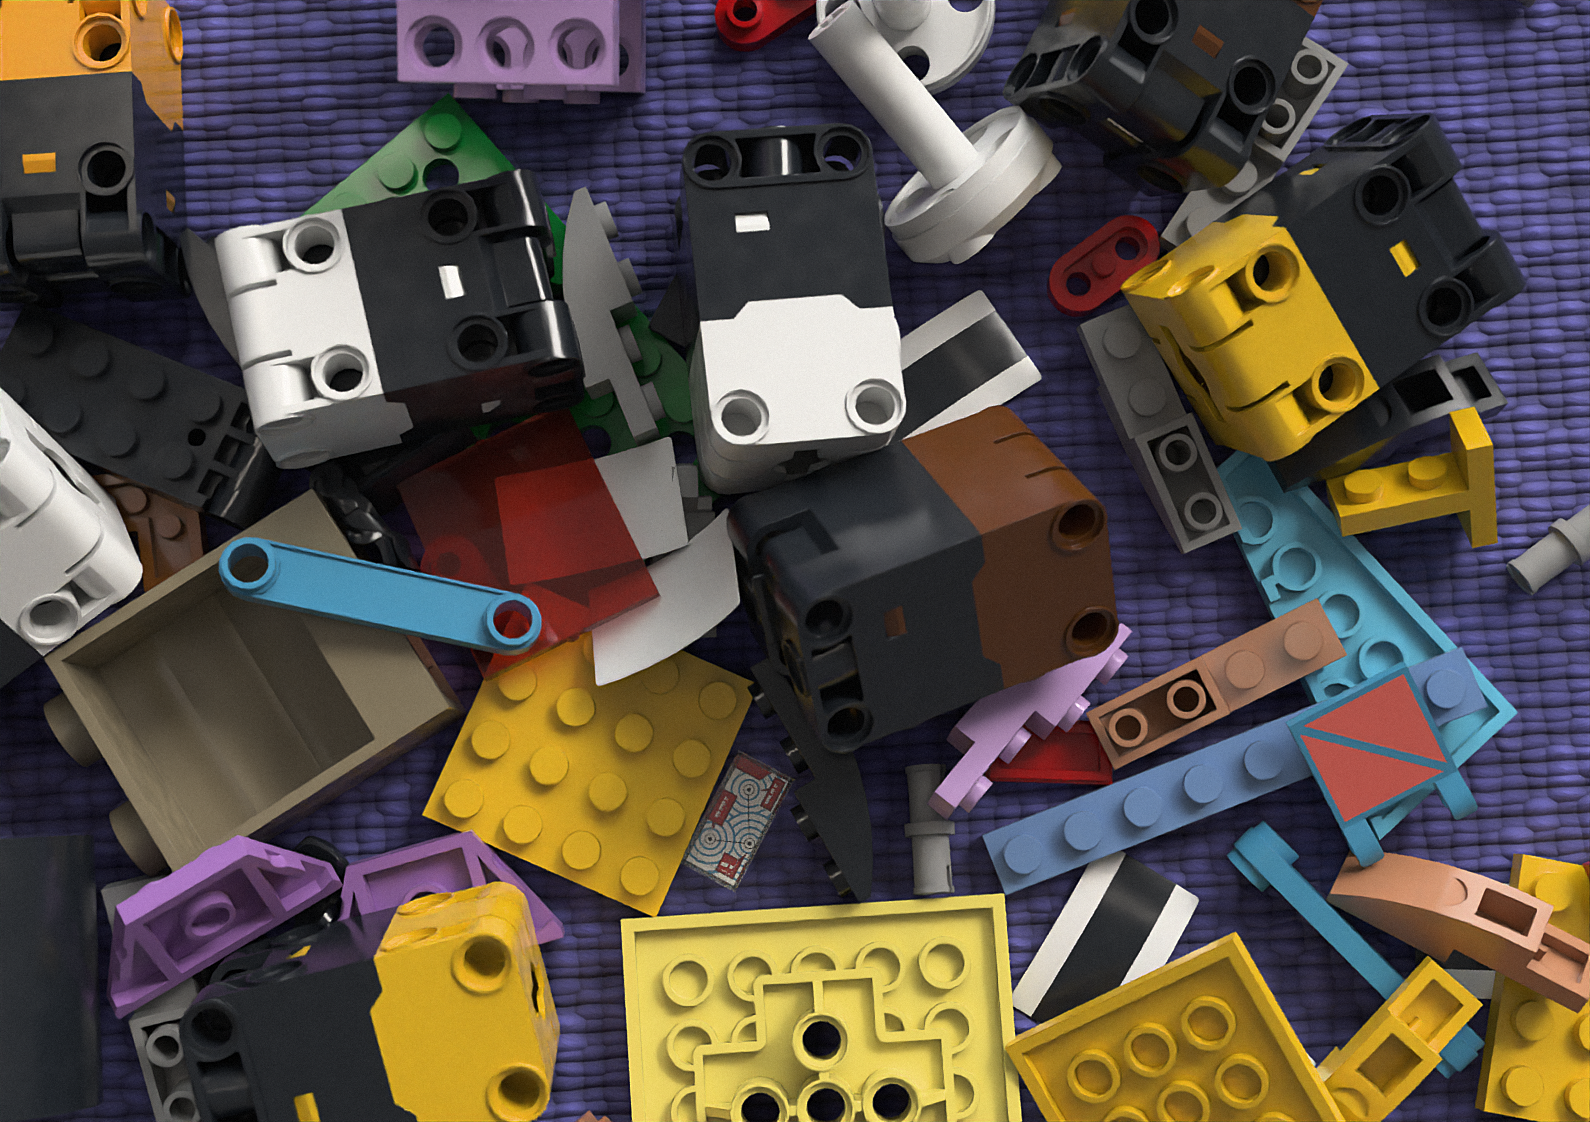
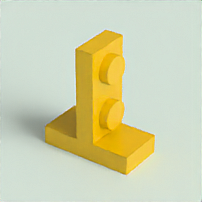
[1326,407,1498,548]

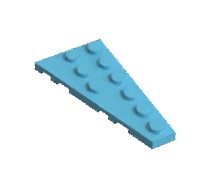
[1217,450,1518,840]

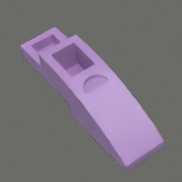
[927,623,1132,820]

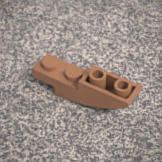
[1086,598,1347,770]
[1326,850,1590,1014]

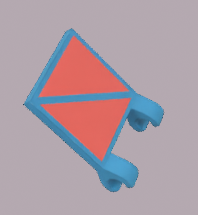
[1285,661,1478,868]

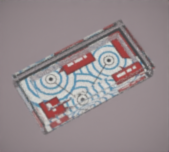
[680,750,795,892]

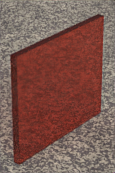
[396,408,661,682]

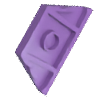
[337,829,565,945]
[106,835,343,1019]

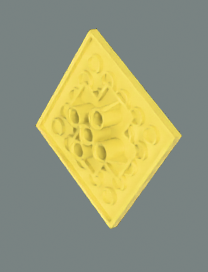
[621,893,1022,1122]

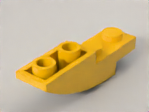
[1316,956,1483,1122]

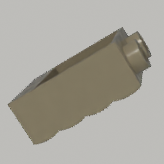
[43,488,468,876]

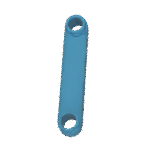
[219,537,542,655]
[1226,820,1486,1079]

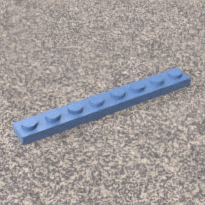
[982,647,1487,895]

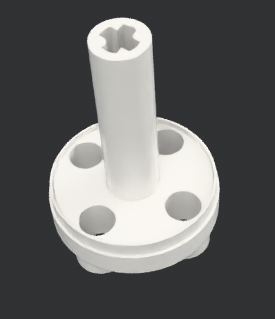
[808,0,1062,264]
[816,0,996,96]

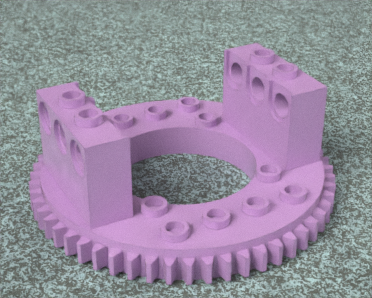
[397,0,646,104]

